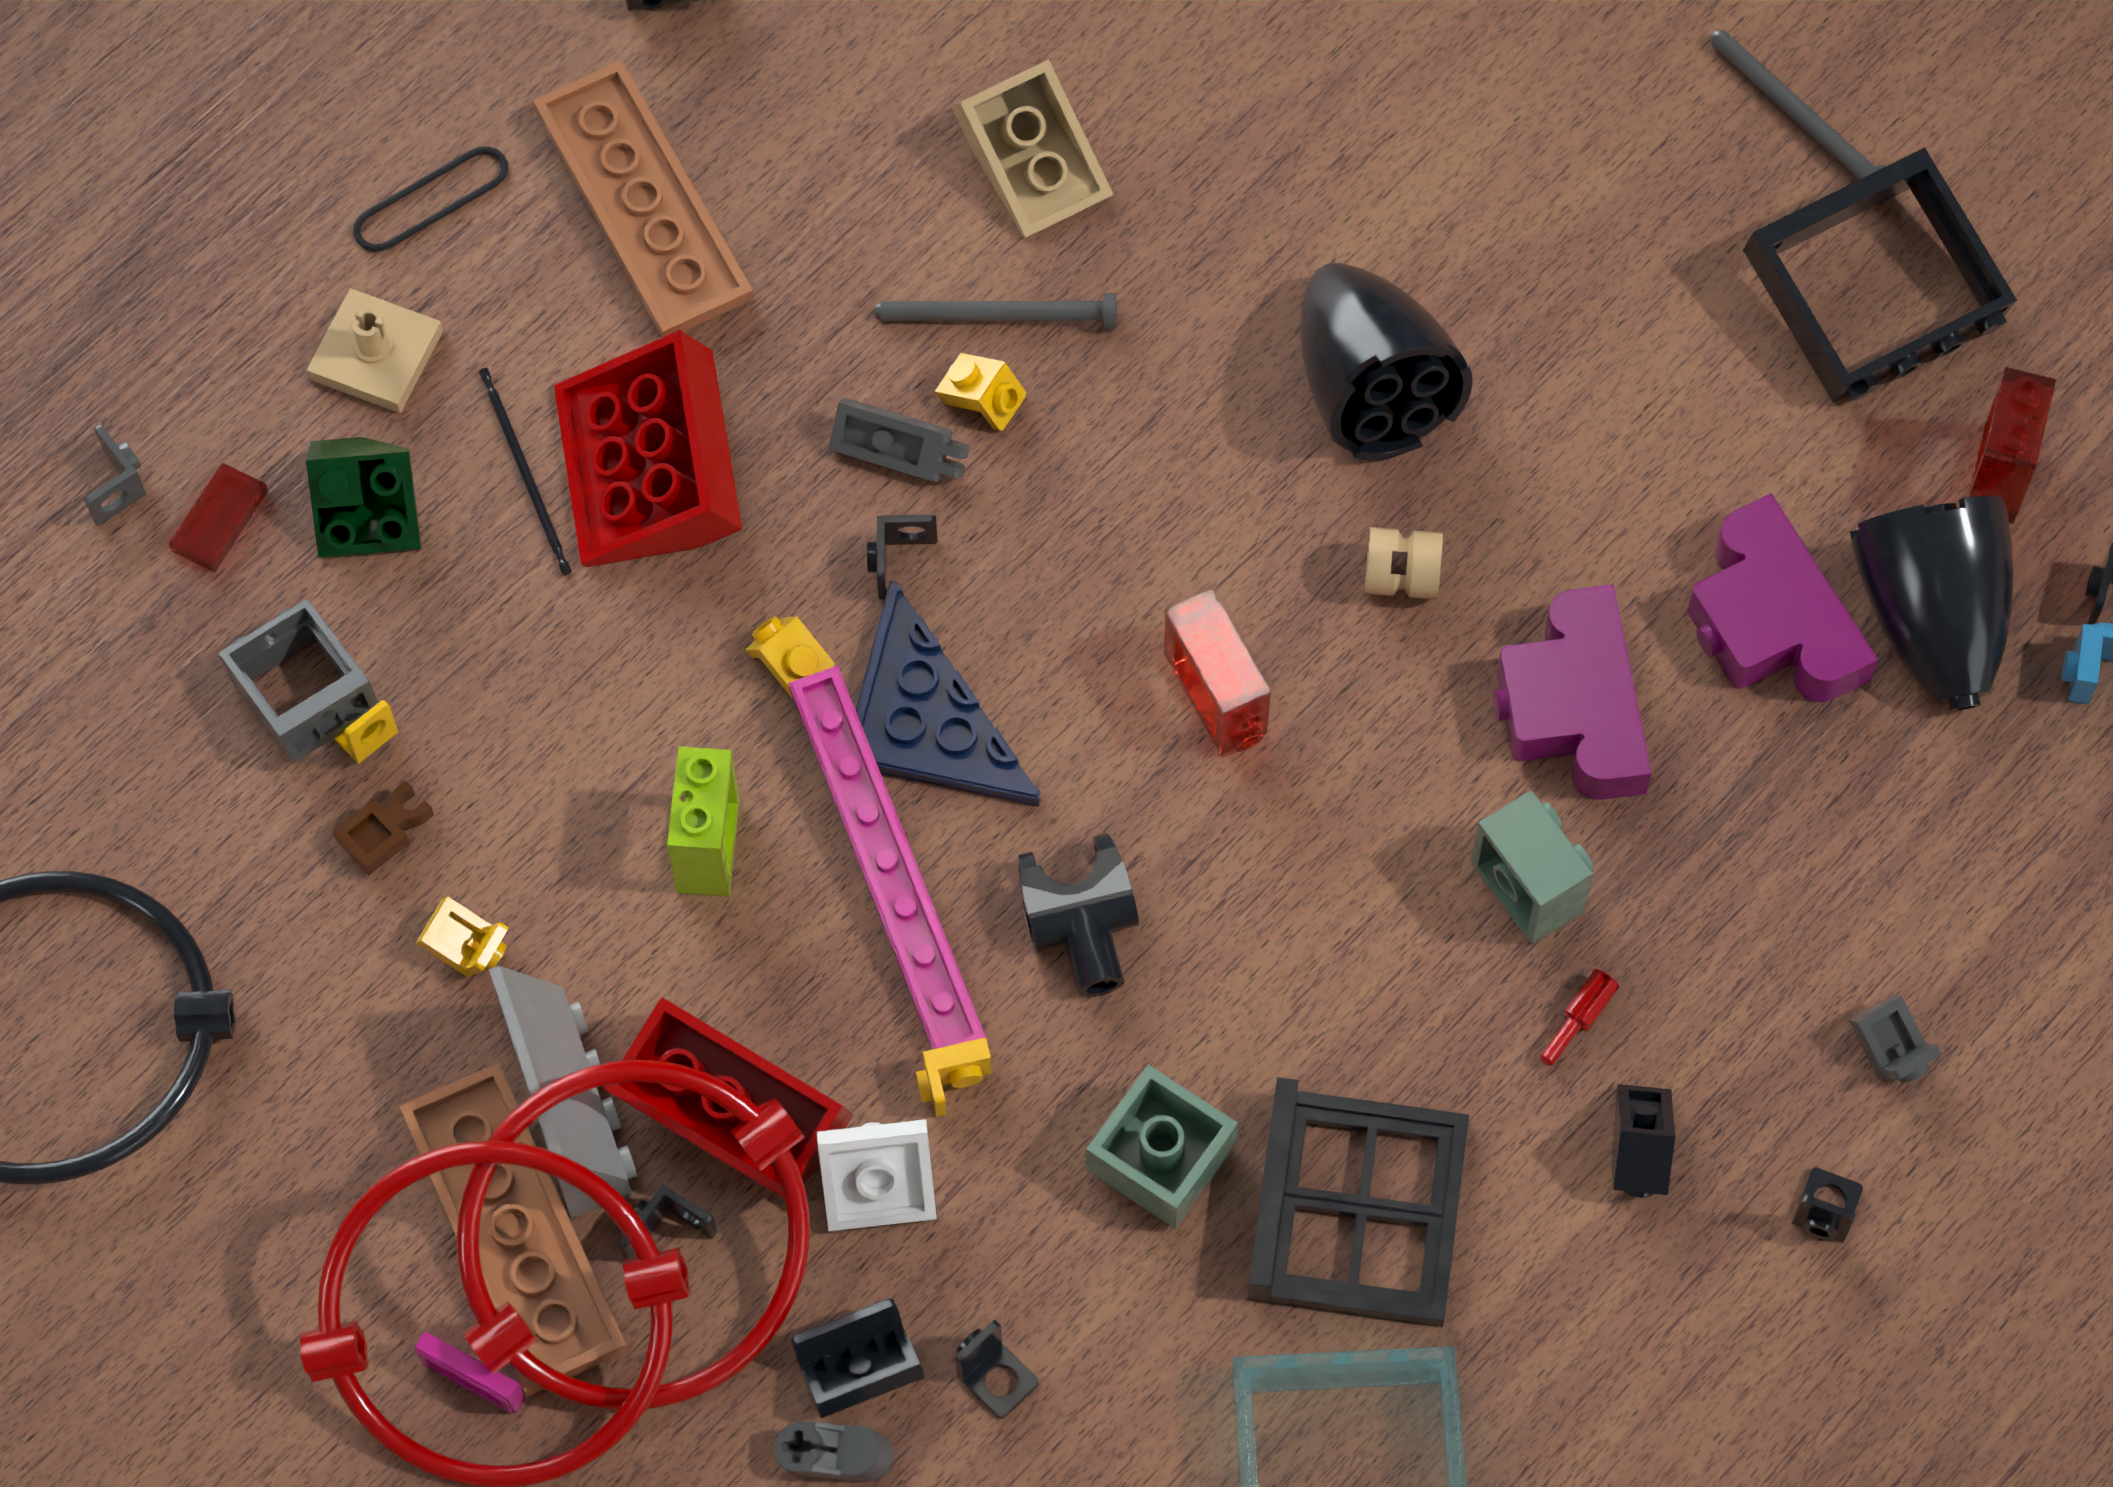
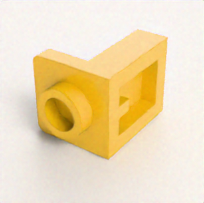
[915,1037,992,1117]

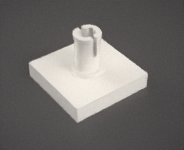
[817,1119,937,1232]

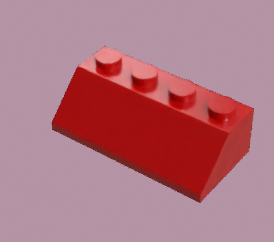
[604,997,853,1199]

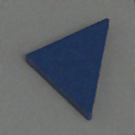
[855,581,1041,807]

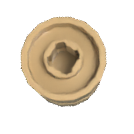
[1365,527,1443,599]

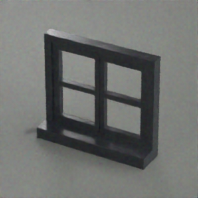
[1247,1077,1469,1327]

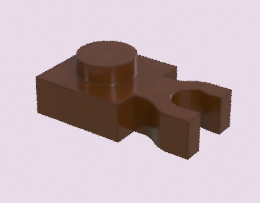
[333,780,434,875]

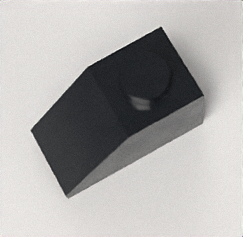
[1612,1084,1676,1198]

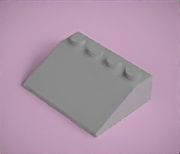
[489,966,638,1218]

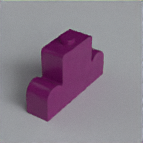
[1687,493,1878,702]
[1493,584,1652,800]

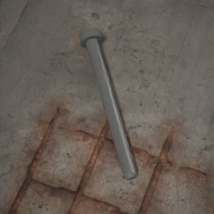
[1710,29,1886,180]
[875,293,1117,328]

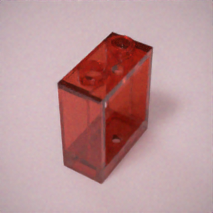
[1967,367,2056,524]
[1164,589,1271,755]

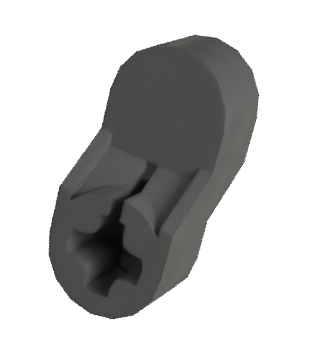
[774,1421,894,1482]

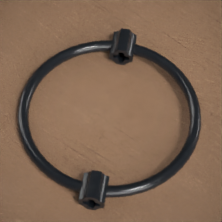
[0,871,236,1185]

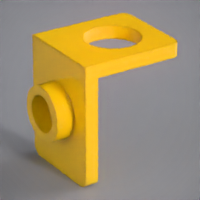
[333,700,399,764]

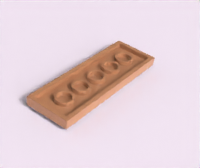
[533,60,754,337]
[399,1062,628,1397]

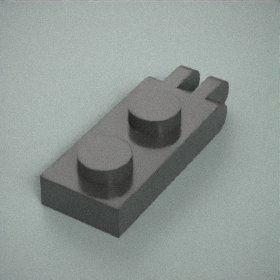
[828,397,970,481]

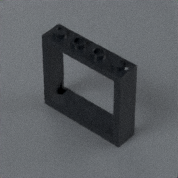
[1743,147,2017,403]

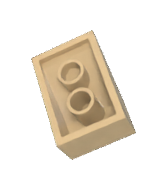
[952,59,1114,238]

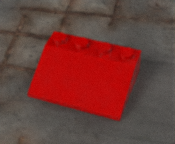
[554,330,743,567]

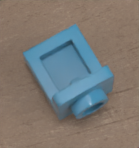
[2061,622,2113,704]

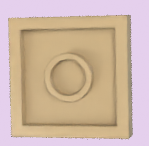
[306,288,443,414]

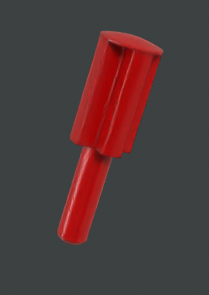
[1540,969,1620,1066]

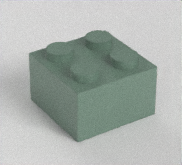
[1471,790,1594,945]
[1086,1064,1238,1229]

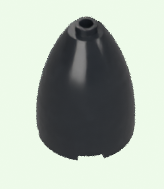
[1301,263,1473,461]
[1850,496,2014,712]

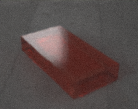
[168,462,268,573]

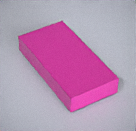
[415,1331,526,1414]

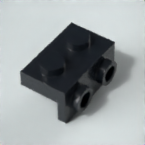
[791,1298,924,1418]

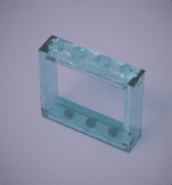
[1231,1346,1466,1487]

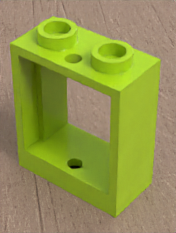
[667,746,740,897]

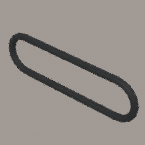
[353,146,508,251]

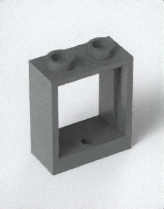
[218,599,378,764]

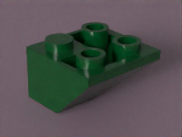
[306,437,422,558]

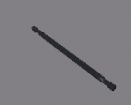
[479,368,572,575]

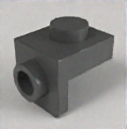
[1849,995,1942,1083]

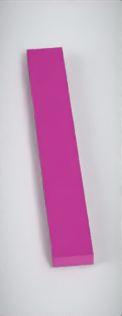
[789,665,986,1049]

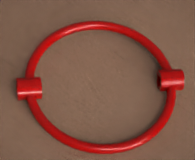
[457,1060,810,1410]
[300,1141,691,1487]

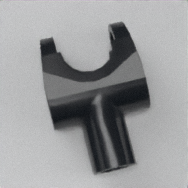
[1018,833,1139,997]

